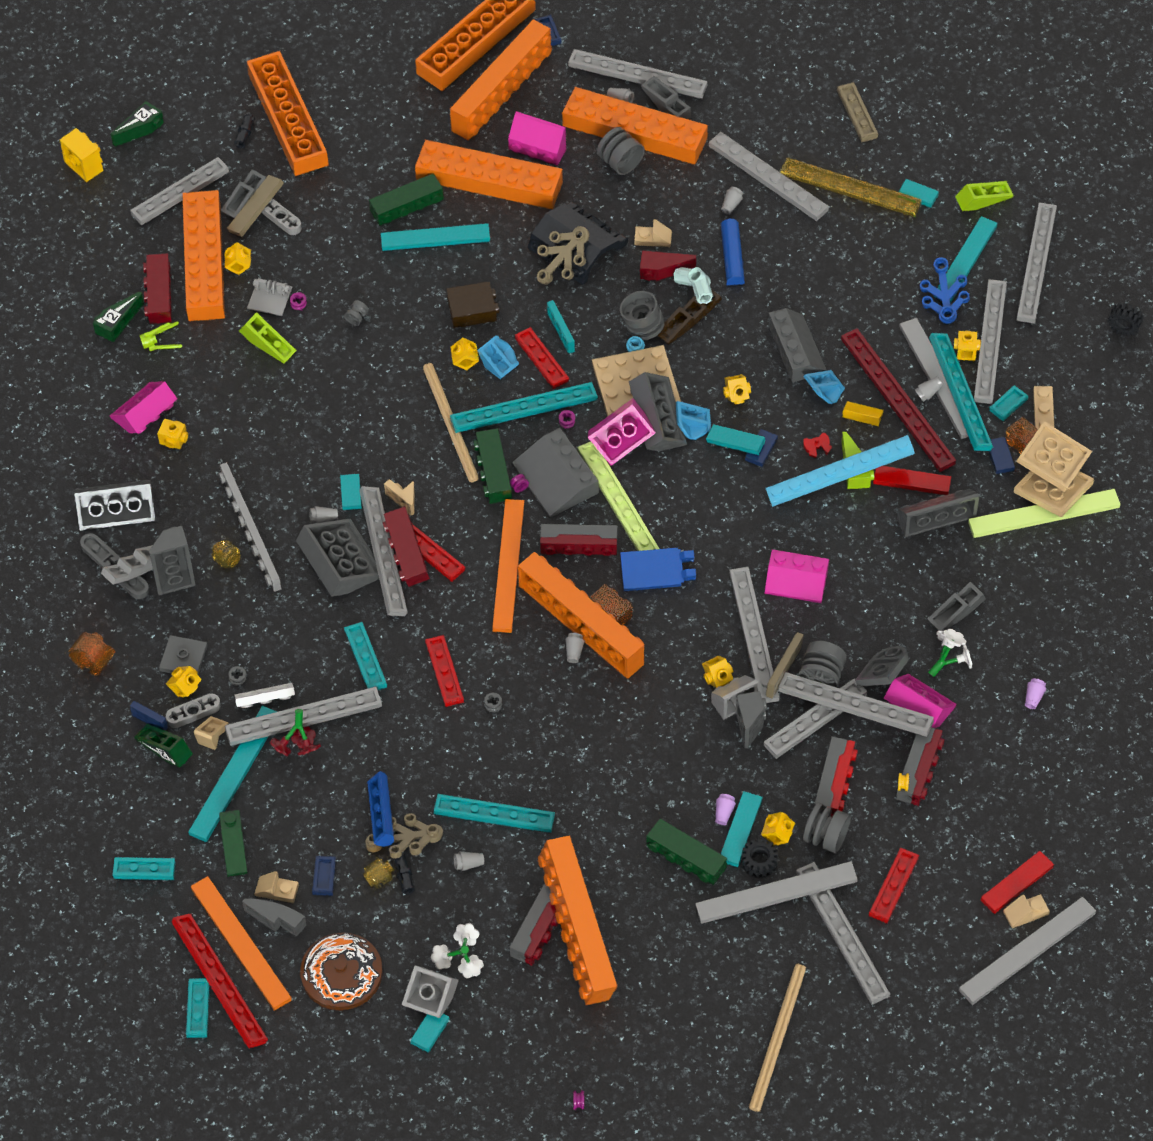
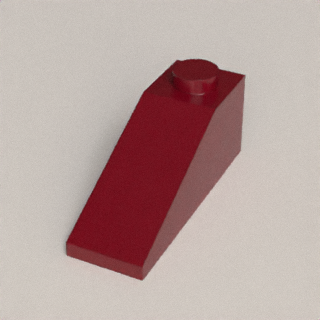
[640,251,696,280]

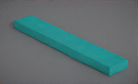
[934,216,997,304]
[381,224,490,251]
[434,794,555,833]

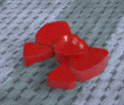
[803,433,832,458]

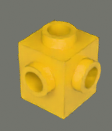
[224,242,251,275]
[954,331,981,361]
[450,338,479,370]
[723,374,751,404]
[157,419,188,449]
[702,656,733,688]
[166,666,202,697]
[761,812,795,846]

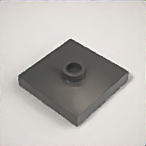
[159,635,208,675]

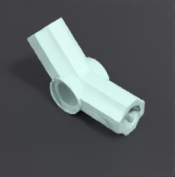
[674,267,713,304]

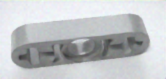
[262,198,302,235]
[166,694,221,728]

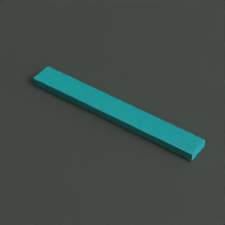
[929,333,993,451]
[450,382,598,433]
[189,706,277,842]

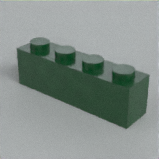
[369,173,444,226]
[473,428,512,504]
[647,819,727,885]

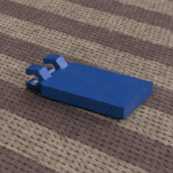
[620,548,696,591]

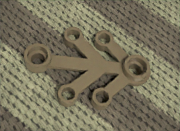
[537,226,589,285]
[365,813,443,859]

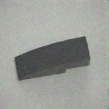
[641,76,691,119]
[221,169,266,218]
[928,582,986,631]
[242,899,306,937]

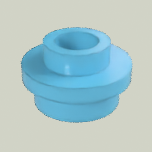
[626,336,645,352]

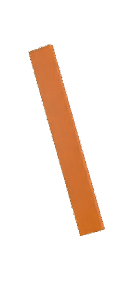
[492,499,524,633]
[191,876,292,1011]

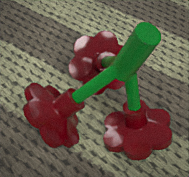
[270,709,321,756]

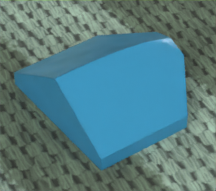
[477,335,519,379]
[804,370,845,404]
[676,401,711,440]

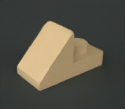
[635,219,672,247]
[384,479,415,516]
[194,716,228,750]
[254,871,299,903]
[1003,894,1049,928]

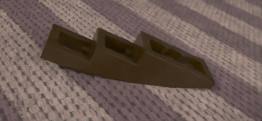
[657,289,722,345]

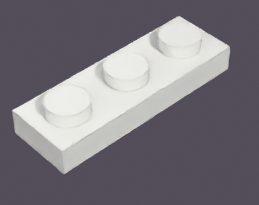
[235,683,295,708]

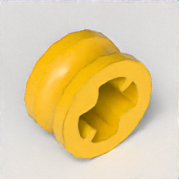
[898,773,909,791]

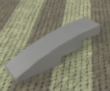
[101,545,153,585]

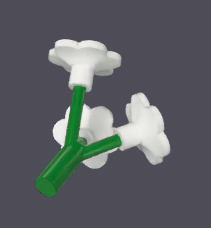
[928,629,972,677]
[431,923,484,978]

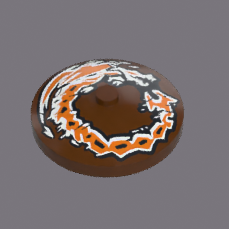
[300,933,383,1010]

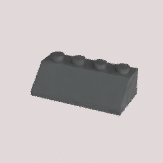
[768,308,827,383]
[629,372,687,451]
[74,480,155,530]
[897,489,979,537]
[149,526,196,595]

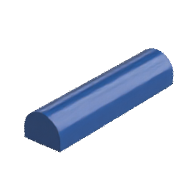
[721,219,745,285]
[367,771,394,847]

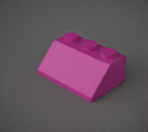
[508,111,566,165]
[110,381,177,434]
[588,398,656,466]
[765,549,829,603]
[884,674,957,728]

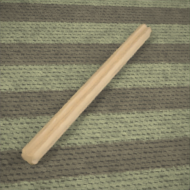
[423,363,478,483]
[749,964,806,1112]

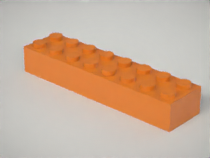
[415,0,535,91]
[450,19,552,141]
[247,51,328,176]
[562,87,708,165]
[415,140,563,209]
[183,190,225,321]
[518,552,644,679]
[538,835,617,1005]

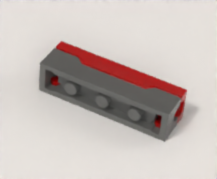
[814,737,858,817]

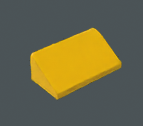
[843,401,884,426]

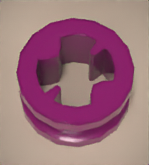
[290,292,307,310]
[559,410,575,428]
[510,474,529,493]
[573,1091,584,1110]

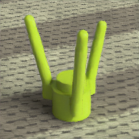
[140,321,182,351]

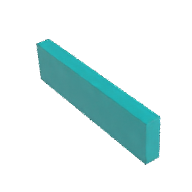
[344,622,387,690]
[721,791,763,867]

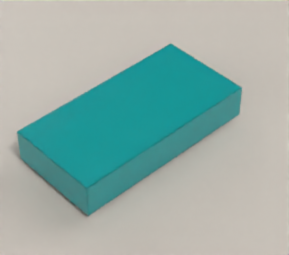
[898,179,939,208]
[989,385,1028,421]
[340,474,362,510]
[411,1014,450,1053]

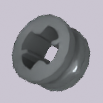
[229,666,246,685]
[484,693,502,713]

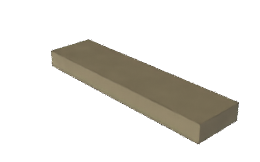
[837,82,878,142]
[227,175,284,237]
[766,632,804,699]

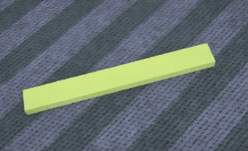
[577,442,659,551]
[968,489,1120,538]

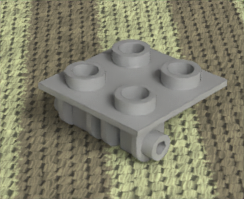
[247,278,293,316]

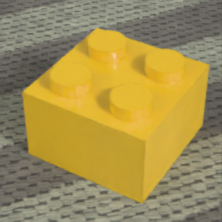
[60,128,103,182]

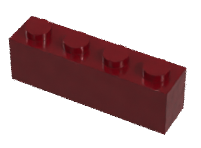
[143,253,172,324]
[383,506,430,587]

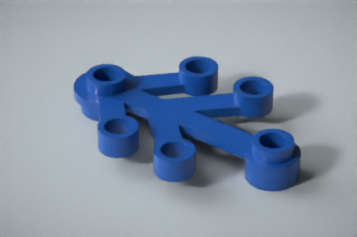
[920,257,970,324]

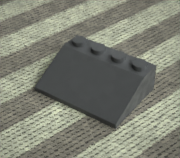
[512,428,599,518]
[296,519,379,597]

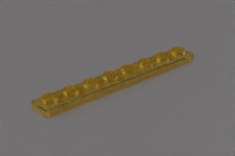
[780,158,922,217]

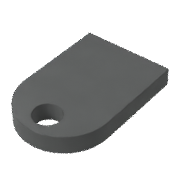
[855,646,909,686]

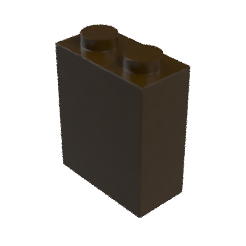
[446,281,499,328]

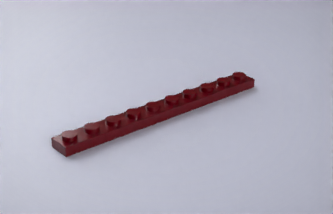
[841,328,956,472]

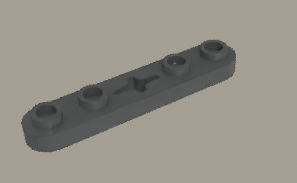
[80,533,149,599]

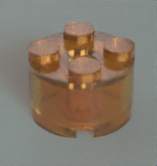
[68,632,115,676]

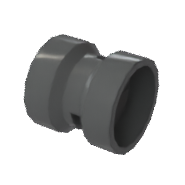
[344,300,369,326]

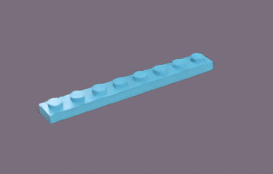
[766,435,915,507]

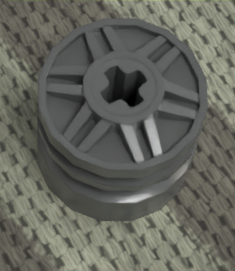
[597,127,645,175]
[620,291,665,340]
[799,641,847,687]
[803,802,851,854]

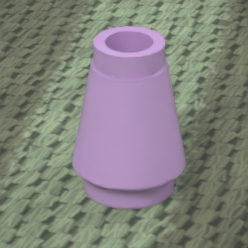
[1025,678,1046,709]
[715,794,736,825]

